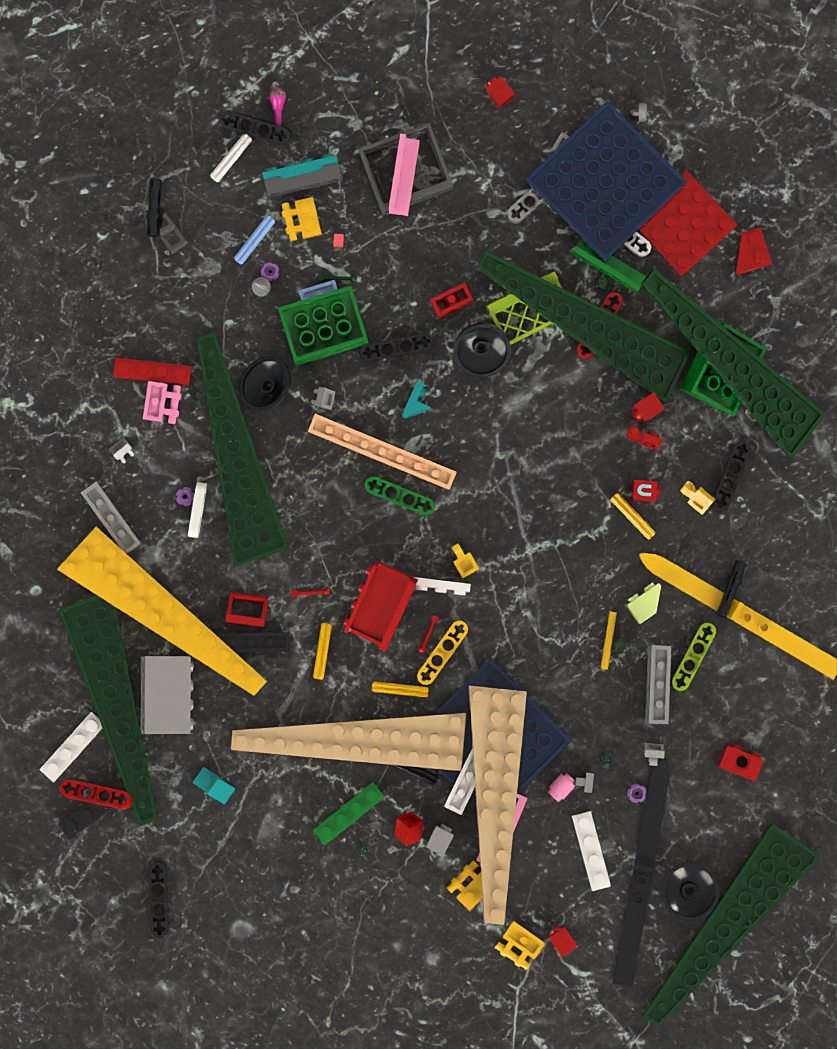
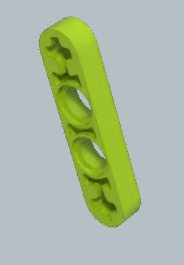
[671,623,716,691]

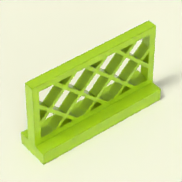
[485,271,563,345]

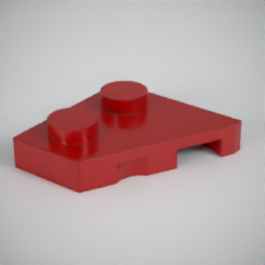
[735,228,772,275]

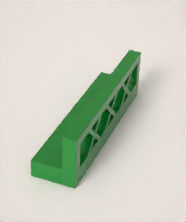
[572,239,646,294]

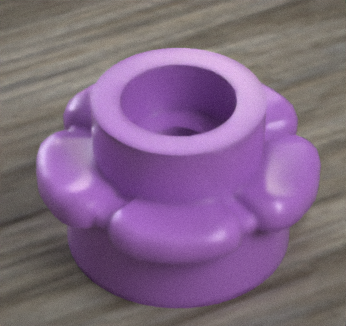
[261,262,279,281]
[176,487,194,506]
[627,784,646,803]

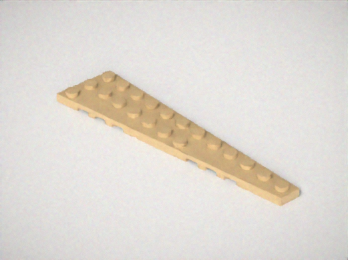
[468,686,527,925]
[231,713,466,771]

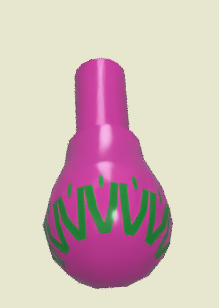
[269,88,286,125]

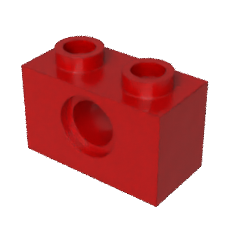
[430,282,473,319]
[631,392,664,425]
[717,743,764,781]

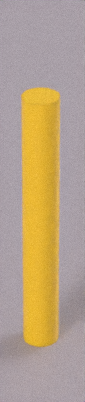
[601,611,617,670]

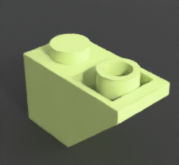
[626,583,661,624]

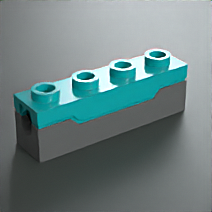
[262,154,342,198]

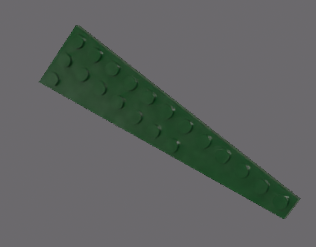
[476,251,691,404]
[641,269,826,459]
[197,332,289,567]
[58,595,158,826]
[642,823,821,1028]

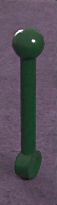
[317,274,357,282]

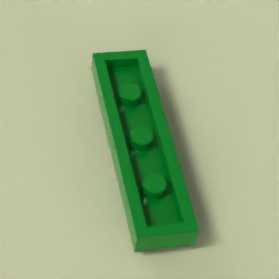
[313,782,385,846]

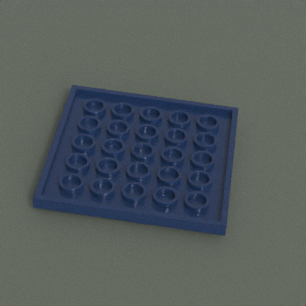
[525,101,687,262]
[433,659,572,808]

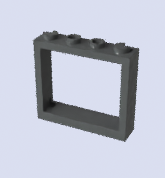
[358,122,454,216]

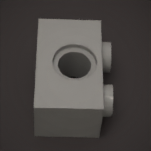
[426,824,454,856]

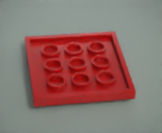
[638,170,737,277]

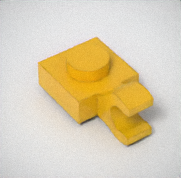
[680,481,715,514]
[451,544,479,578]

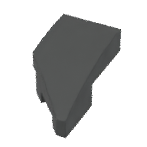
[159,212,188,255]

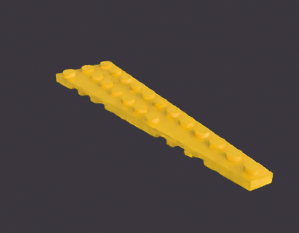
[57,527,267,696]

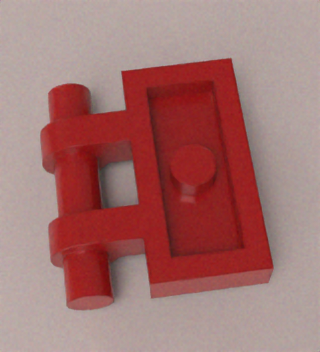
[627,426,662,450]

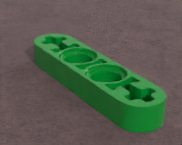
[365,476,435,516]

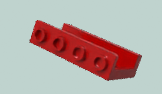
[343,560,419,652]

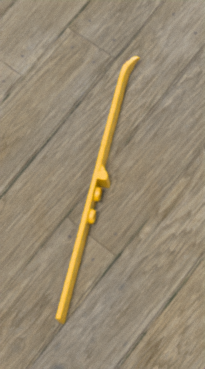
[639,553,837,680]

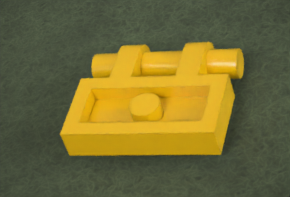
[281,197,322,241]
[447,860,483,911]
[495,921,545,970]

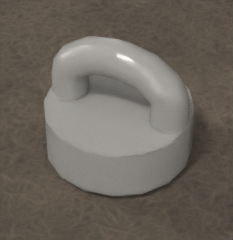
[630,103,647,122]
[252,277,271,297]

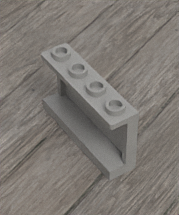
[645,645,671,724]
[141,656,194,734]

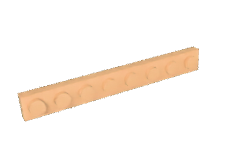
[308,414,457,490]

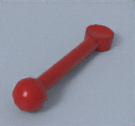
[291,588,331,597]
[418,616,439,653]

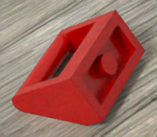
[225,592,269,627]

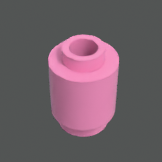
[548,773,575,802]

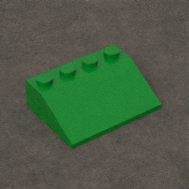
[278,286,369,366]
[680,322,767,417]

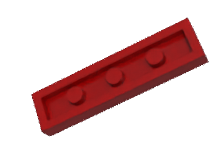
[113,358,192,386]

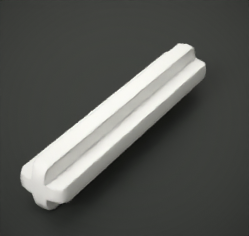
[210,134,252,182]

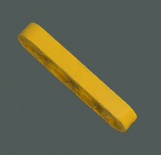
[417,621,468,685]

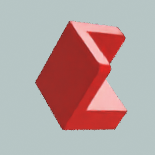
[394,812,424,846]

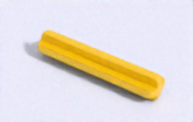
[610,493,655,539]
[313,623,332,680]
[372,681,429,697]

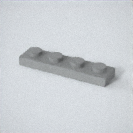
[81,482,142,554]

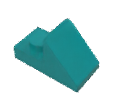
[402,380,431,419]
[193,767,236,805]

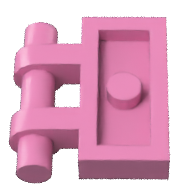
[143,381,182,424]

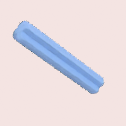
[234,215,275,265]

